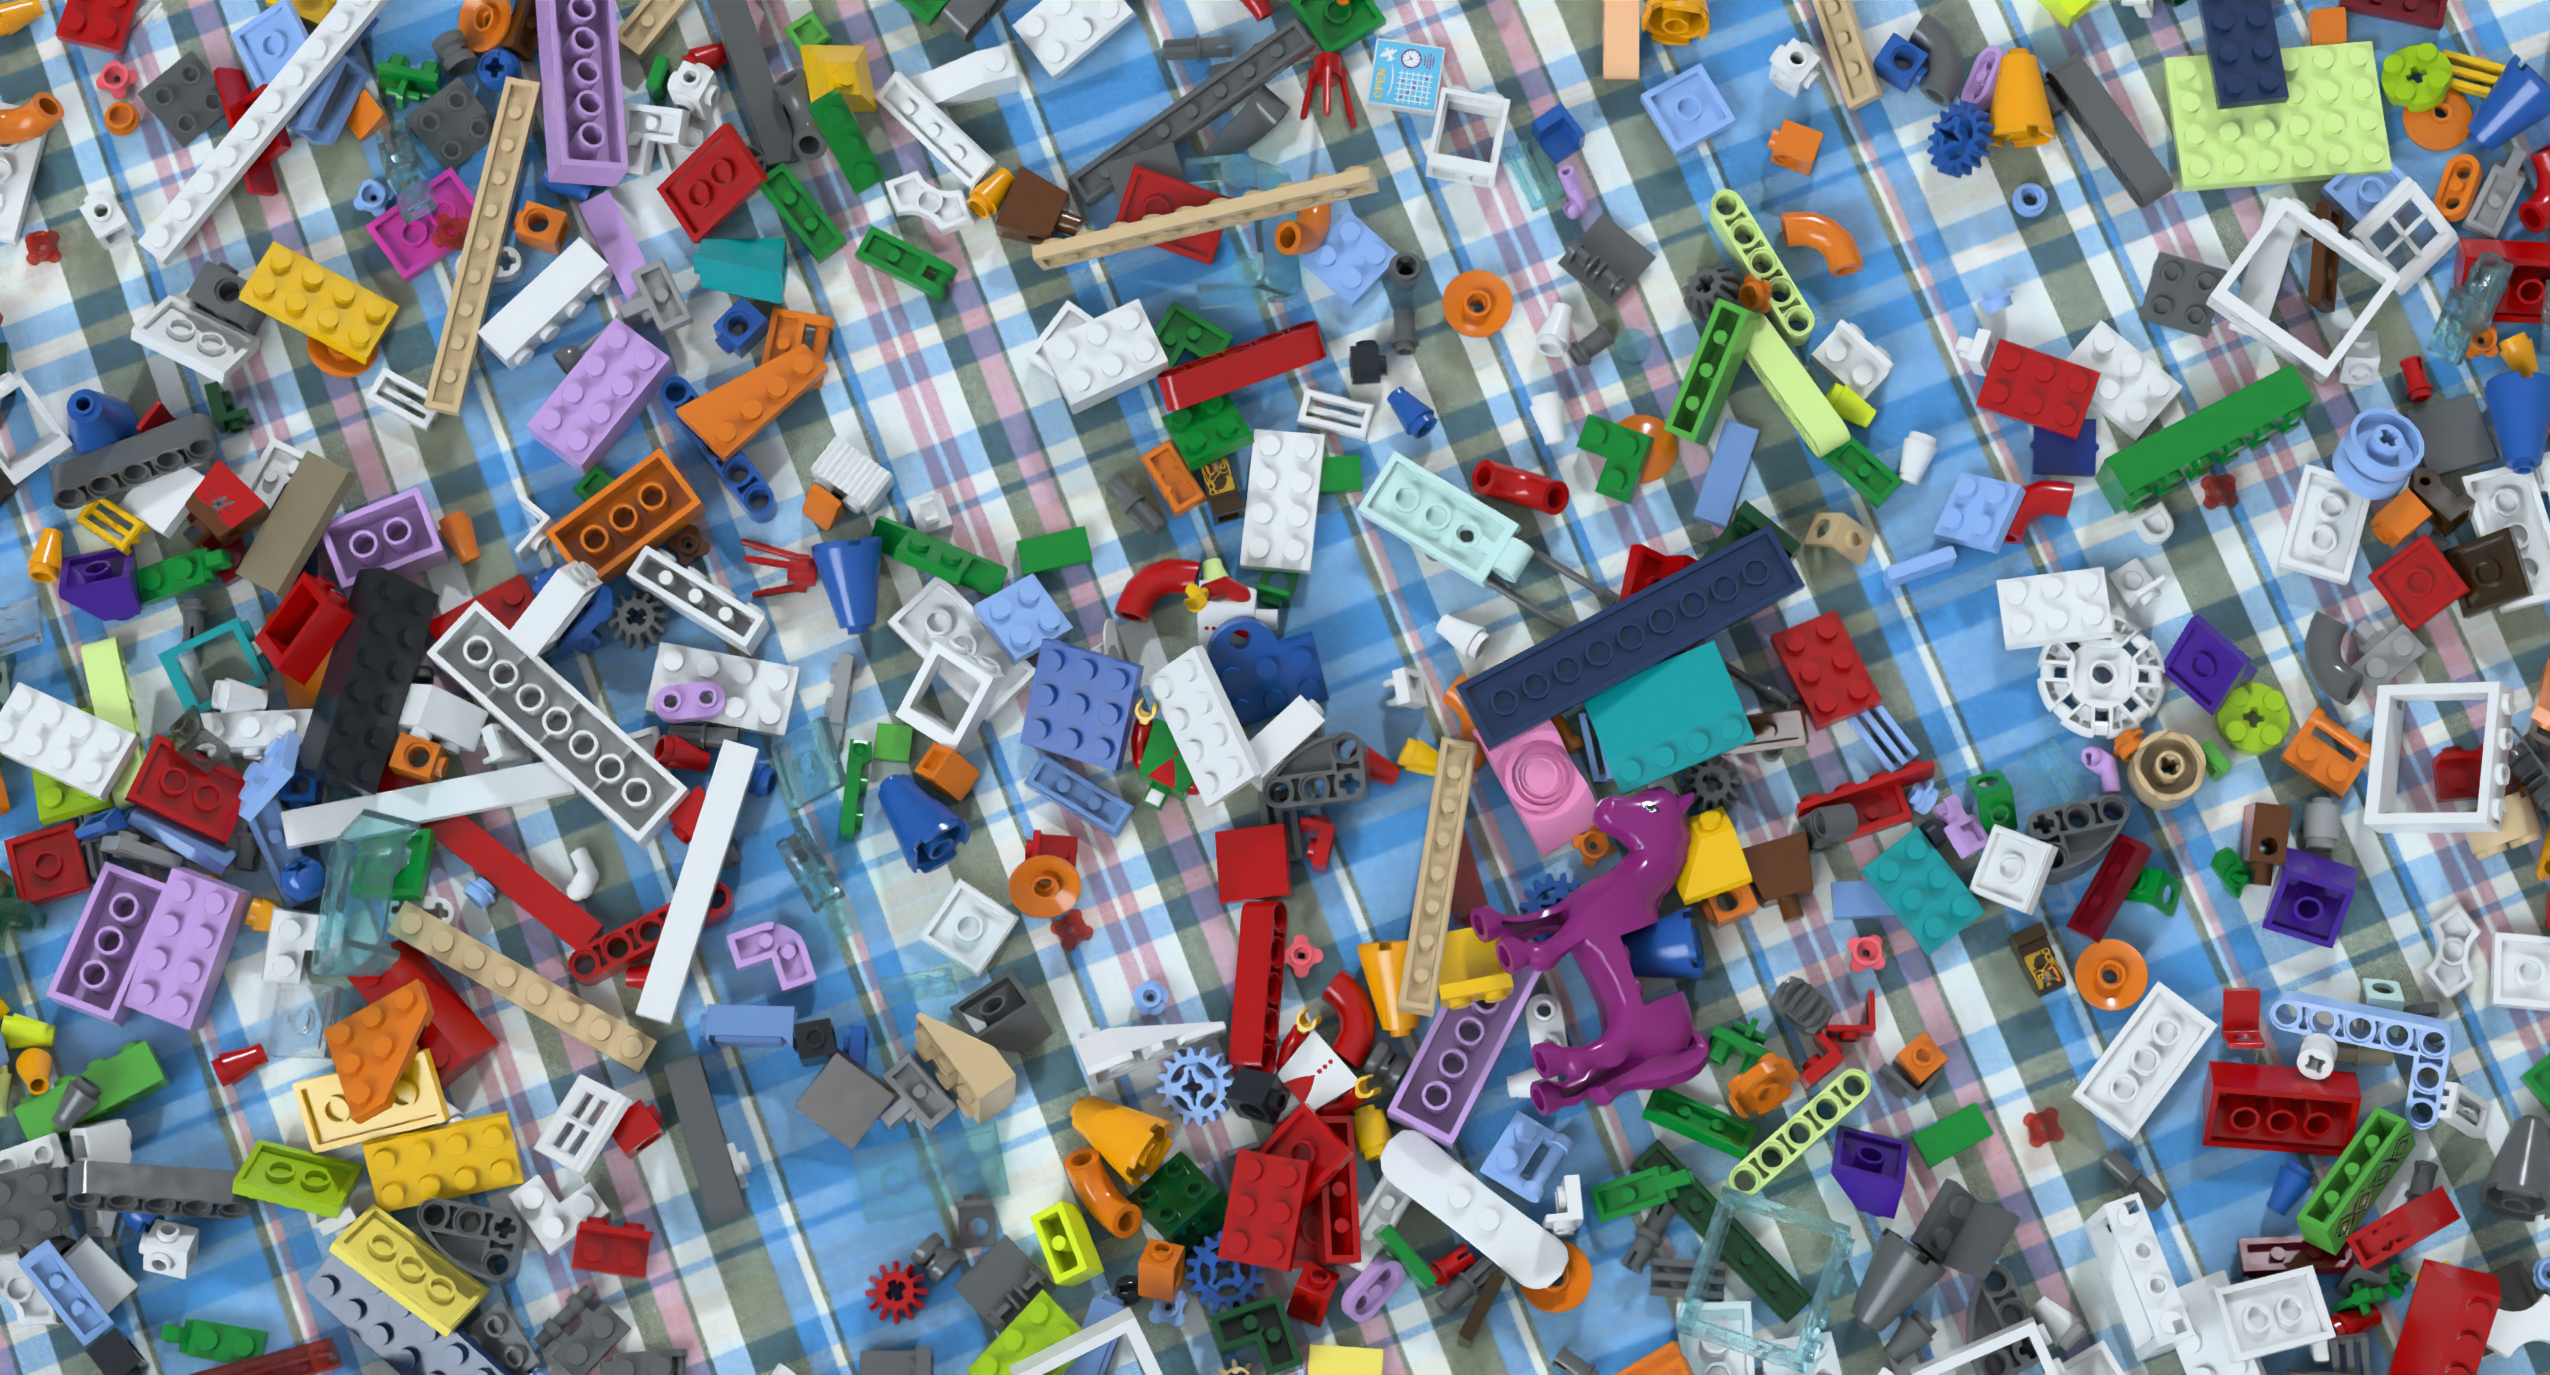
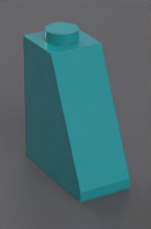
[693,238,788,303]

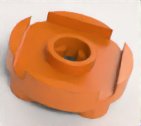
[1727,1052,1799,1118]

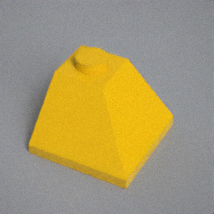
[800,45,878,112]
[1674,806,1753,906]

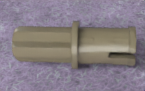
[2335,1041,2394,1067]

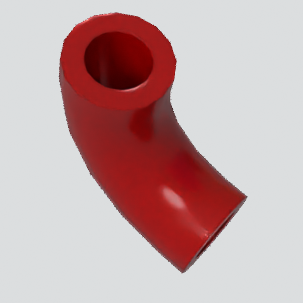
[2518,144,2550,234]
[1471,460,1570,515]
[2003,480,2075,544]
[1114,558,1201,623]
[1321,970,1376,1070]

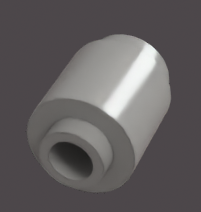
[2303,797,2341,852]

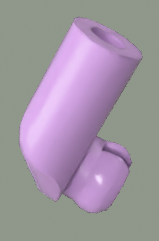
[1558,165,1588,219]
[2081,746,2121,795]

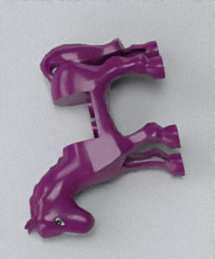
[1470,786,1710,1117]

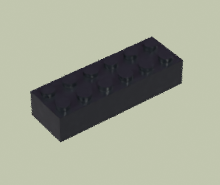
[295,567,439,796]

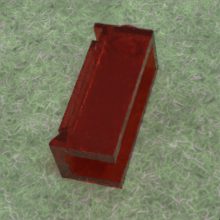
[1450,828,1488,928]

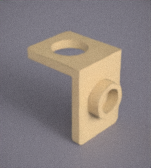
[1805,512,1874,565]

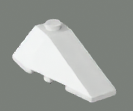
[1074,1021,1227,1088]

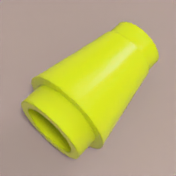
[1826,382,1877,428]
[1,1013,56,1049]

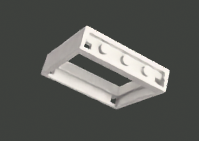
[2206,196,2402,386]
[2364,681,2517,833]
[2084,1192,2195,1362]
[1009,1307,1163,1375]
[1909,1317,2067,1375]

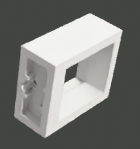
[1426,86,1511,189]
[0,370,73,485]
[506,560,603,658]
[895,638,1006,752]
[1249,695,1326,793]

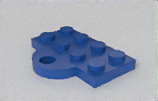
[1207,617,1329,725]

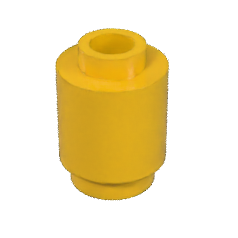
[1353,1104,1393,1162]

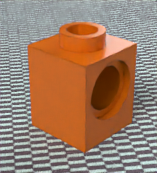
[1767,119,1824,176]
[513,200,572,256]
[2369,488,2432,550]
[388,732,449,784]
[914,742,981,802]
[1699,884,1759,930]
[1892,1032,1948,1089]
[1138,1239,1185,1303]

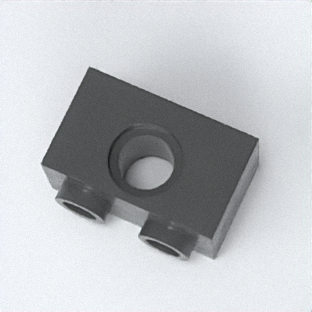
[186,260,267,336]

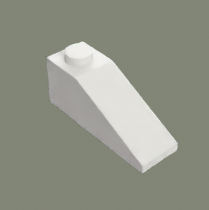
[910,44,1019,109]
[70,1119,132,1237]

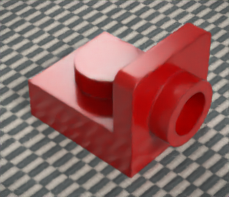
[1299,814,1336,874]
[1025,830,1079,869]
[1799,1030,1845,1091]
[1286,1262,1340,1328]

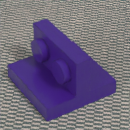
[2163,614,2258,715]

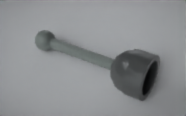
[552,313,625,375]

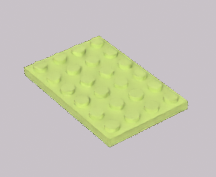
[2163,41,2392,192]

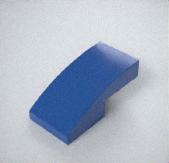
[74,805,137,840]

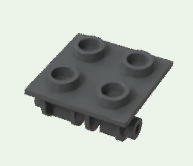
[137,50,225,148]
[404,76,495,170]
[1557,213,1656,308]
[2138,251,2228,338]
[2508,726,2550,813]
[953,1235,1057,1334]
[464,1299,543,1375]

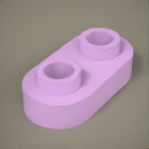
[1961,45,2008,111]
[654,681,727,724]
[1341,1255,1405,1322]

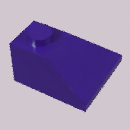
[58,544,142,621]
[1830,1125,1909,1219]

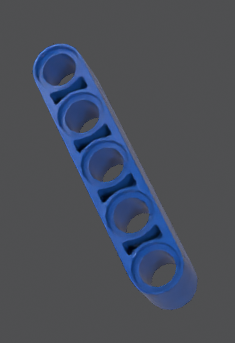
[659,376,778,523]

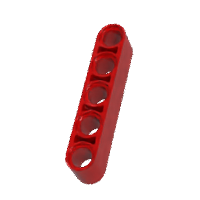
[1156,320,1327,411]
[568,882,735,986]
[1229,901,1288,1076]

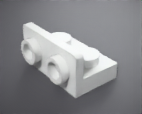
[1810,319,1894,401]
[0,1133,74,1177]
[1542,1174,1584,1237]

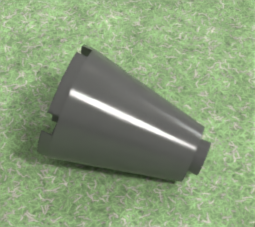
[2478,1115,2550,1222]
[1850,1227,1947,1334]

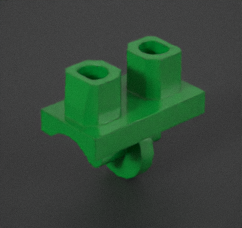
[376,53,441,110]
[1708,1017,1776,1074]

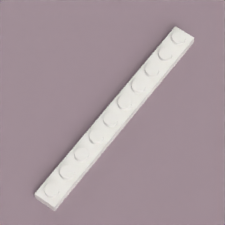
[138,0,389,266]

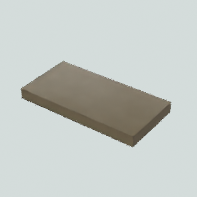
[235,450,357,599]

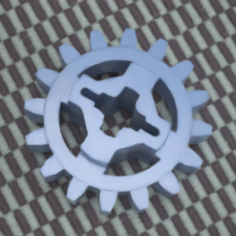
[1157,1045,1235,1126]

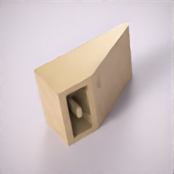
[914,1012,1016,1126]

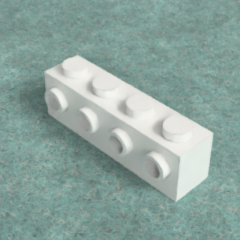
[477,237,613,371]
[626,545,770,657]
[197,709,313,761]

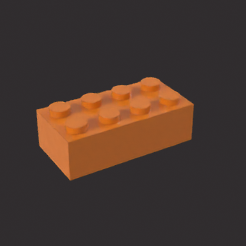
[545,447,707,586]

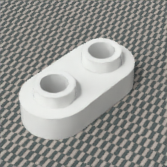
[1525,994,1568,1054]

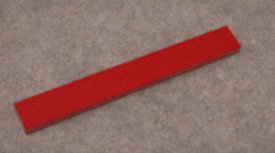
[377,754,604,950]

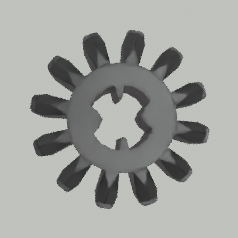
[1681,261,1742,321]
[608,590,669,652]
[1681,757,1742,815]
[1771,976,1834,1037]

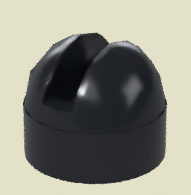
[1919,819,1947,849]
[1114,1275,1143,1306]

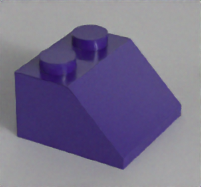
[2262,847,2357,949]

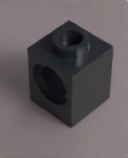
[794,1018,838,1067]
[1225,1067,1290,1125]
[85,1327,150,1375]

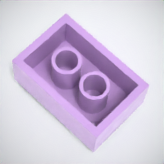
[322,486,450,598]

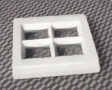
[2349,176,2459,295]
[533,1074,632,1176]

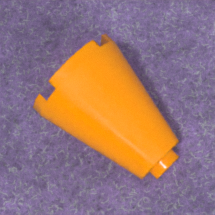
[1641,0,1711,46]
[1987,48,2056,148]
[1357,939,1420,1037]
[1070,1095,1175,1187]

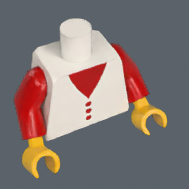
[1183,576,1278,653]
[1276,1006,1381,1119]

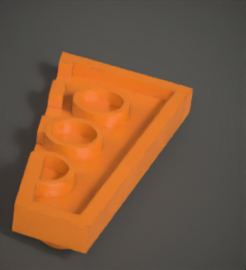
[676,343,828,462]

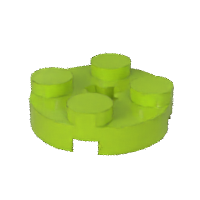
[2381,43,2453,112]
[2215,683,2290,756]

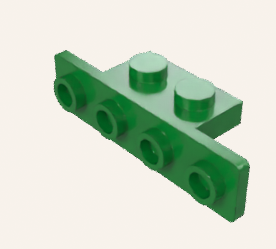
[871,516,1008,597]

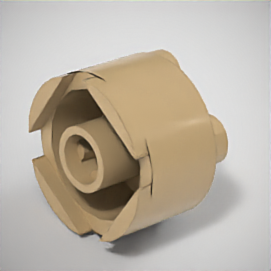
[2127,730,2206,811]
[2462,789,2542,861]

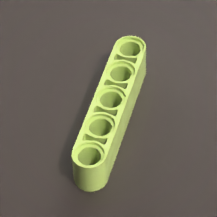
[1708,189,1815,346]
[1744,309,1851,458]
[81,636,146,810]
[1726,1068,1871,1202]

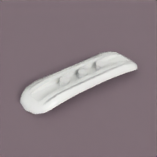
[1380,1130,1569,1289]

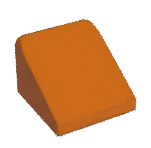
[2307,7,2347,46]
[345,89,389,142]
[802,483,845,531]

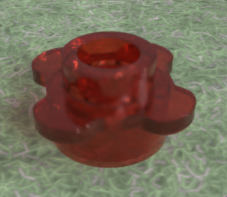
[432,214,470,251]
[25,230,61,266]
[2200,474,2239,510]
[1050,909,1093,952]
[2023,1107,2064,1148]

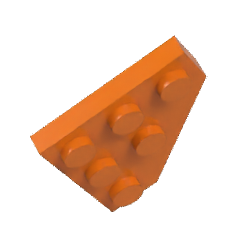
[323,979,435,1125]

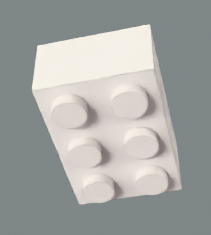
[1042,299,1169,415]

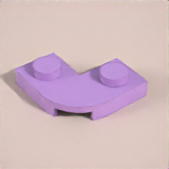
[726,922,818,994]

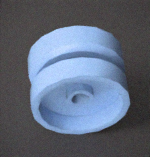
[2332,408,2424,500]

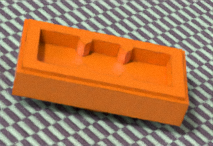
[1140,439,1207,518]

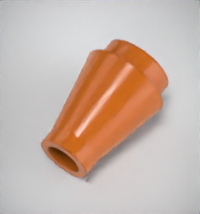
[438,510,482,566]

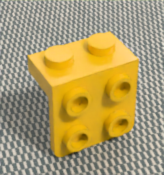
[1437,927,1514,1010]

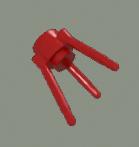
[1300,52,1357,129]
[740,539,818,598]

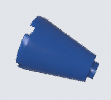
[2467,54,2550,151]
[2484,371,2550,475]
[67,389,139,456]
[811,536,882,635]
[878,774,971,873]
[1620,907,1706,979]

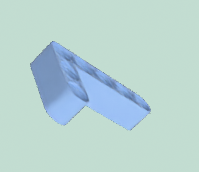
[2270,991,2454,1130]

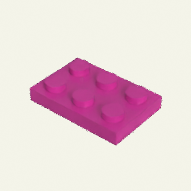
[365,167,475,284]

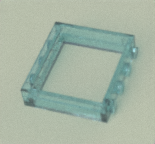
[1675,1186,1855,1373]

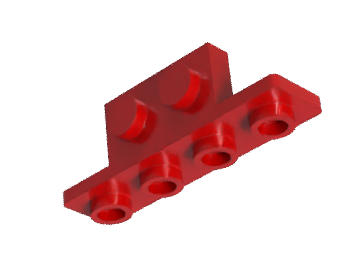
[213,67,292,197]
[1795,760,1935,843]

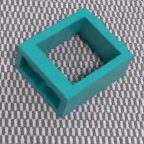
[157,617,273,719]

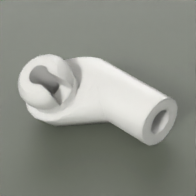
[567,847,599,901]

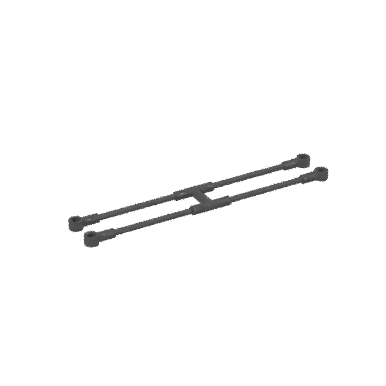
[1425,535,1807,762]

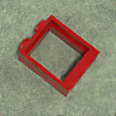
[254,572,355,686]
[2345,1186,2461,1271]

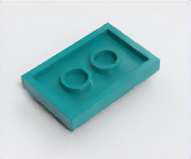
[1860,826,1985,956]

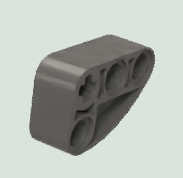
[1262,732,1371,811]
[2024,794,2130,885]
[417,1198,527,1285]
[1966,1264,2040,1375]

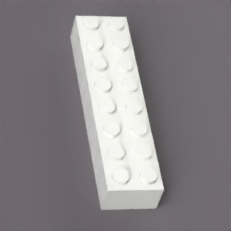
[427,601,690,849]

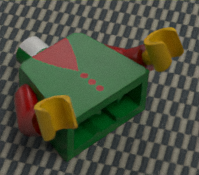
[1130,698,1200,811]

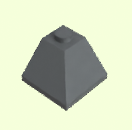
[950,970,1054,1053]

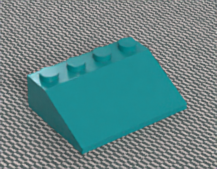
[1584,640,1756,795]

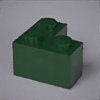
[1209,1293,1303,1375]

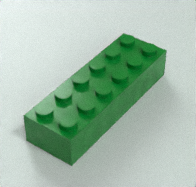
[2095,364,2313,514]

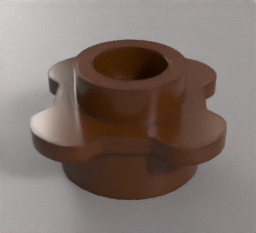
[668,525,710,567]

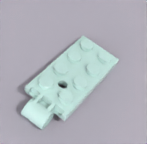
[1357,451,1535,588]

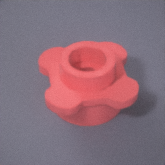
[96,60,138,100]
[1284,934,1323,978]
[1847,934,1885,972]

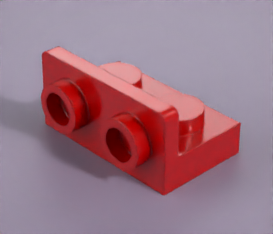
[2432,744,2512,803]
[570,1217,653,1279]

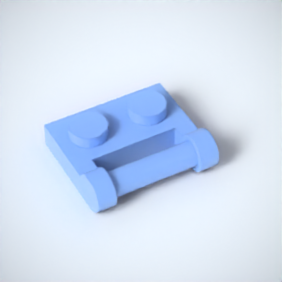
[1480,1110,1574,1203]

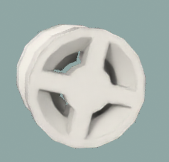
[2297,1033,2338,1080]

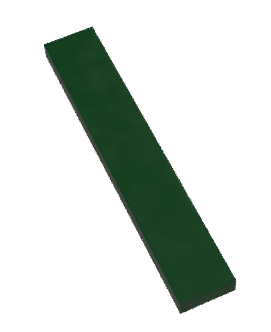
[1631,1139,1813,1325]

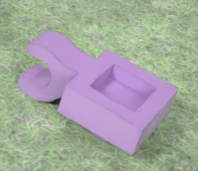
[1932,794,1989,859]

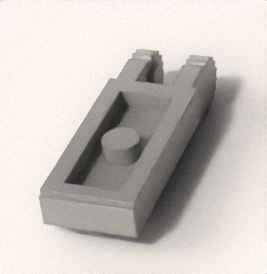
[819,653,857,757]

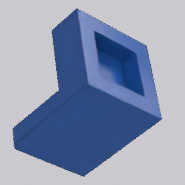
[1531,102,1585,164]

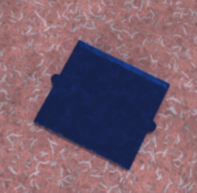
[2029,419,2099,477]

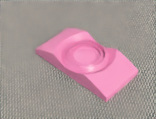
[1472,720,1597,856]

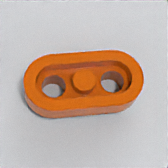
[2433,154,2483,222]

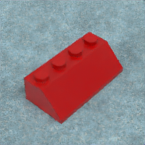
[2454,238,2550,324]
[345,940,499,1091]
[2202,1061,2361,1157]
[2387,1259,2502,1375]

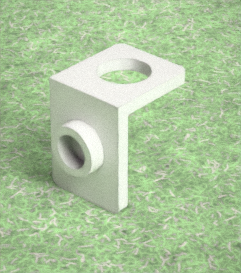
[515,493,554,562]
[2108,558,2167,610]

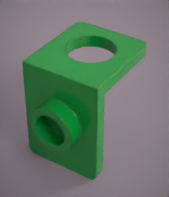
[1255,570,1299,609]
[1966,770,2018,836]
[2124,867,2183,917]

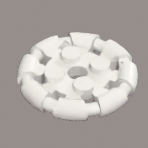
[2037,615,2166,739]

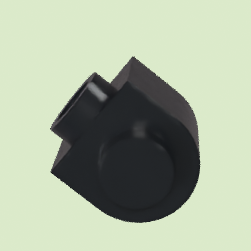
[1348,340,1387,385]

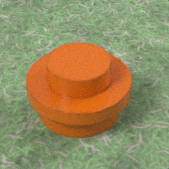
[104,102,140,136]

